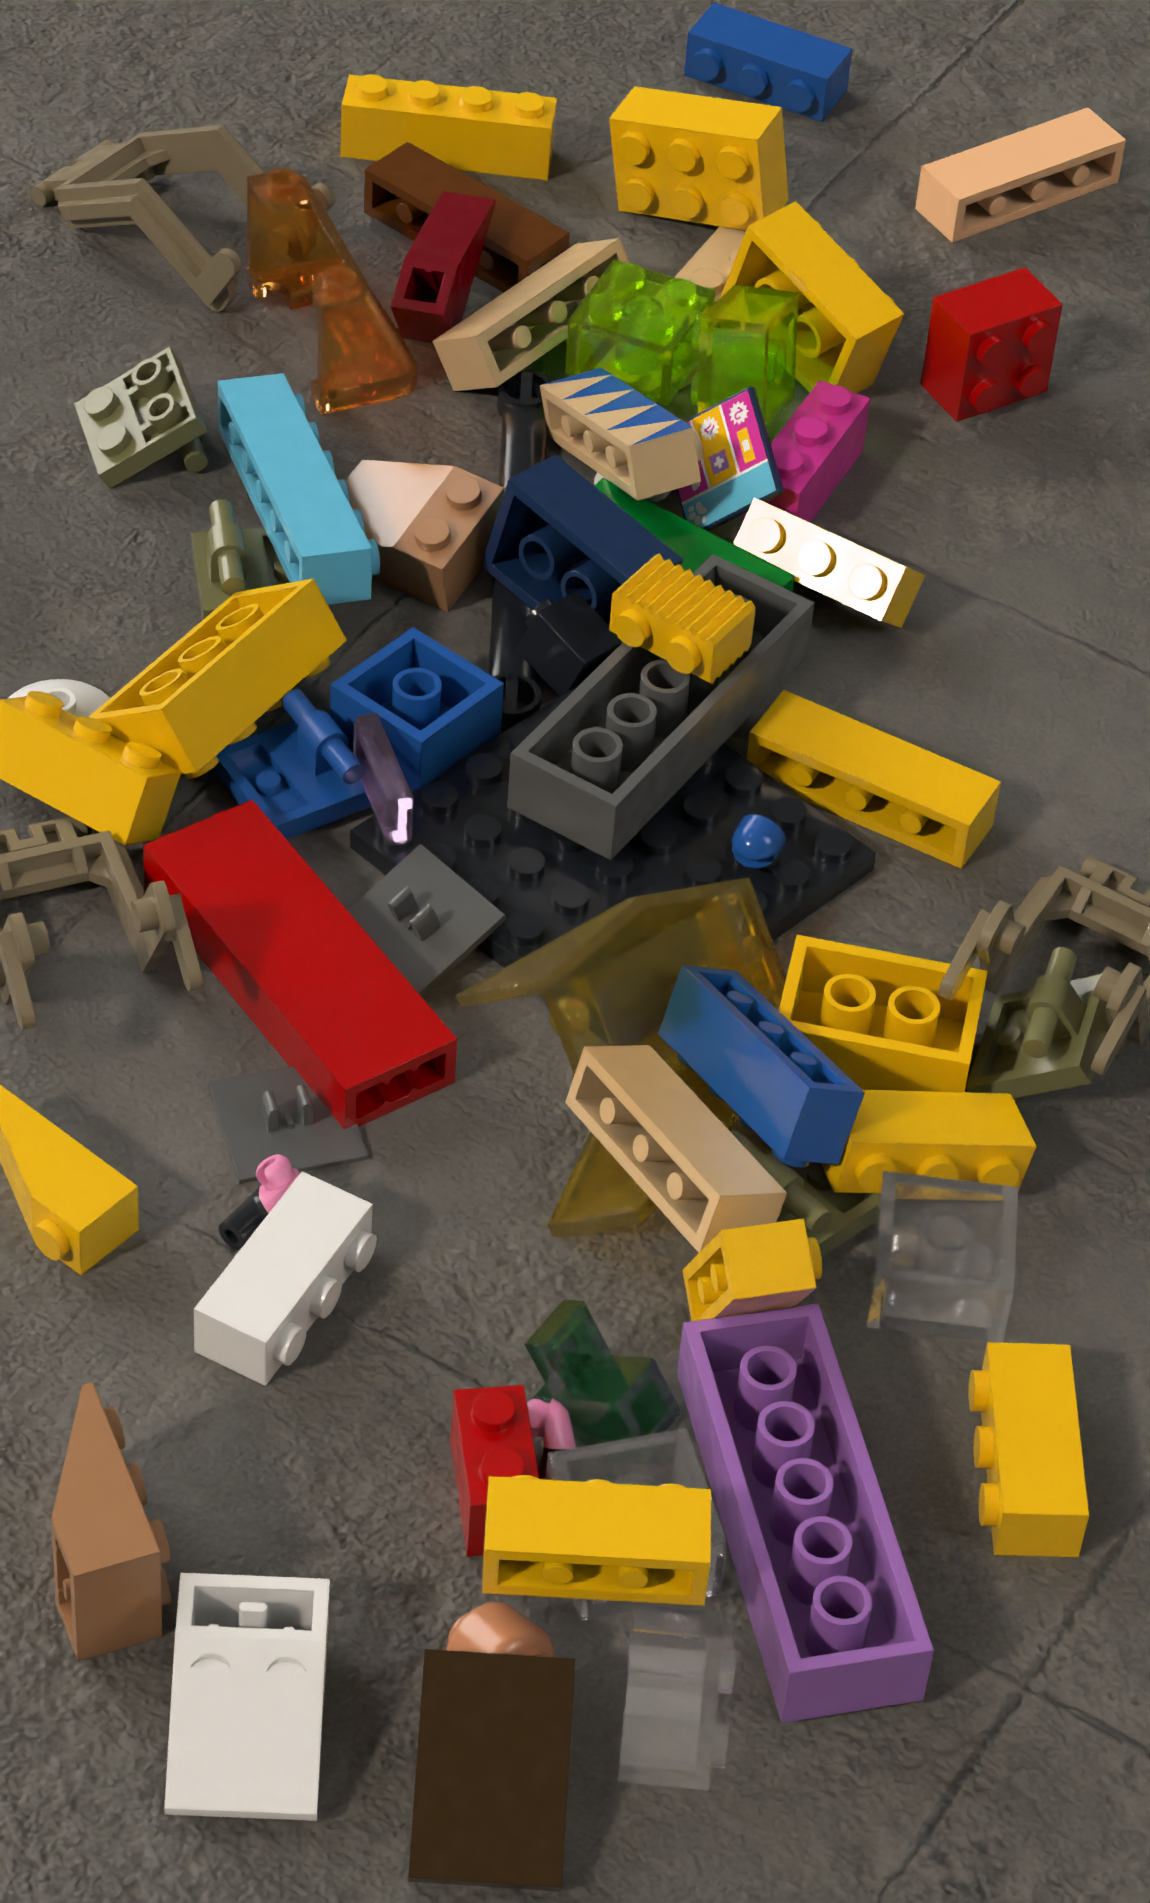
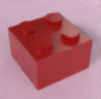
[920,267,1063,422]

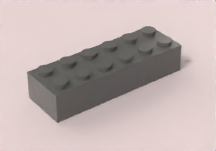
[507,554,814,860]

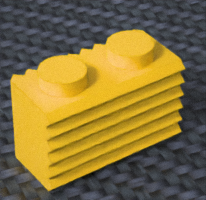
[609,554,756,684]

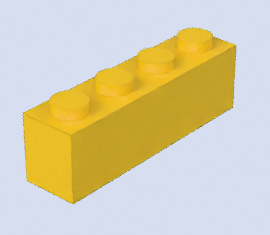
[340,74,557,180]
[747,690,1001,869]

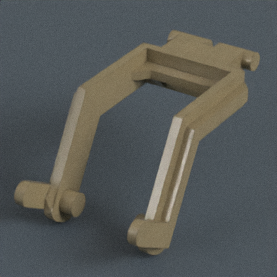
[30,125,335,312]
[0,816,203,1030]
[938,855,1150,1076]

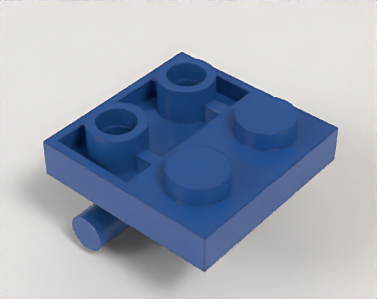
[212,689,380,839]

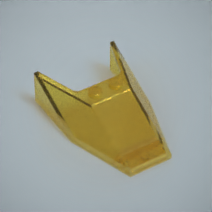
[456,877,787,1236]

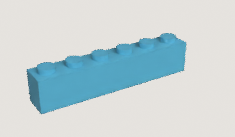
[218,373,380,605]

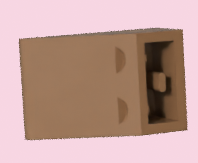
[51,1381,171,1661]

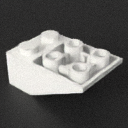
[164,1573,330,1821]

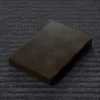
[408,1649,575,1892]

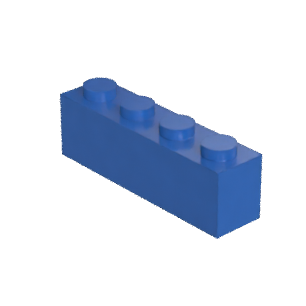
[658,965,865,1167]

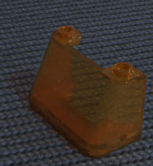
[247,168,418,415]

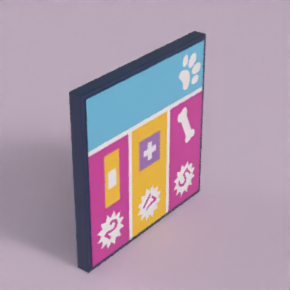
[676,386,785,532]

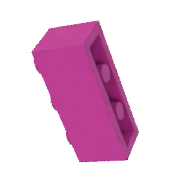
[742,380,871,523]

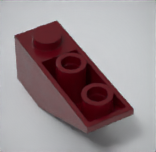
[390,191,496,343]

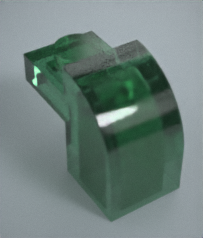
[524,1300,682,1458]

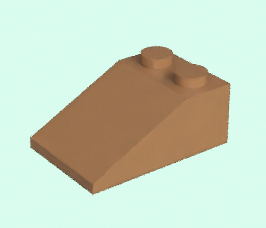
[345,460,505,612]

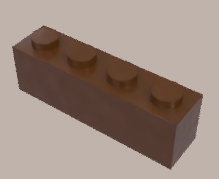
[364,142,570,293]

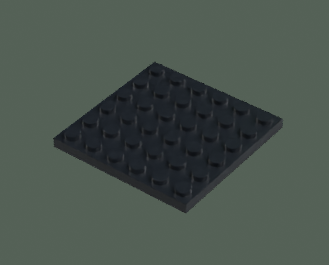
[350,682,876,1046]

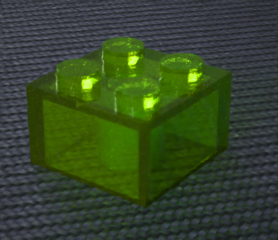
[566,259,716,405]
[691,285,799,429]

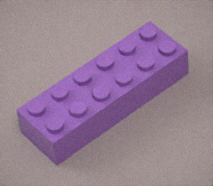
[677,1303,934,1723]

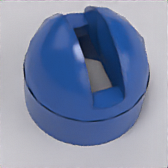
[731,814,786,870]

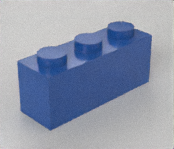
[684,3,852,122]

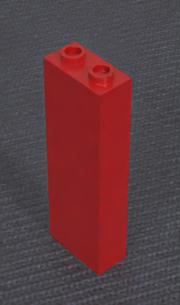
[143,800,457,1130]

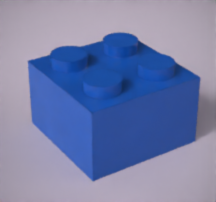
[330,627,504,792]

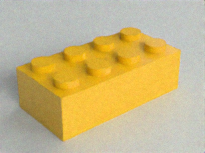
[89,578,347,779]

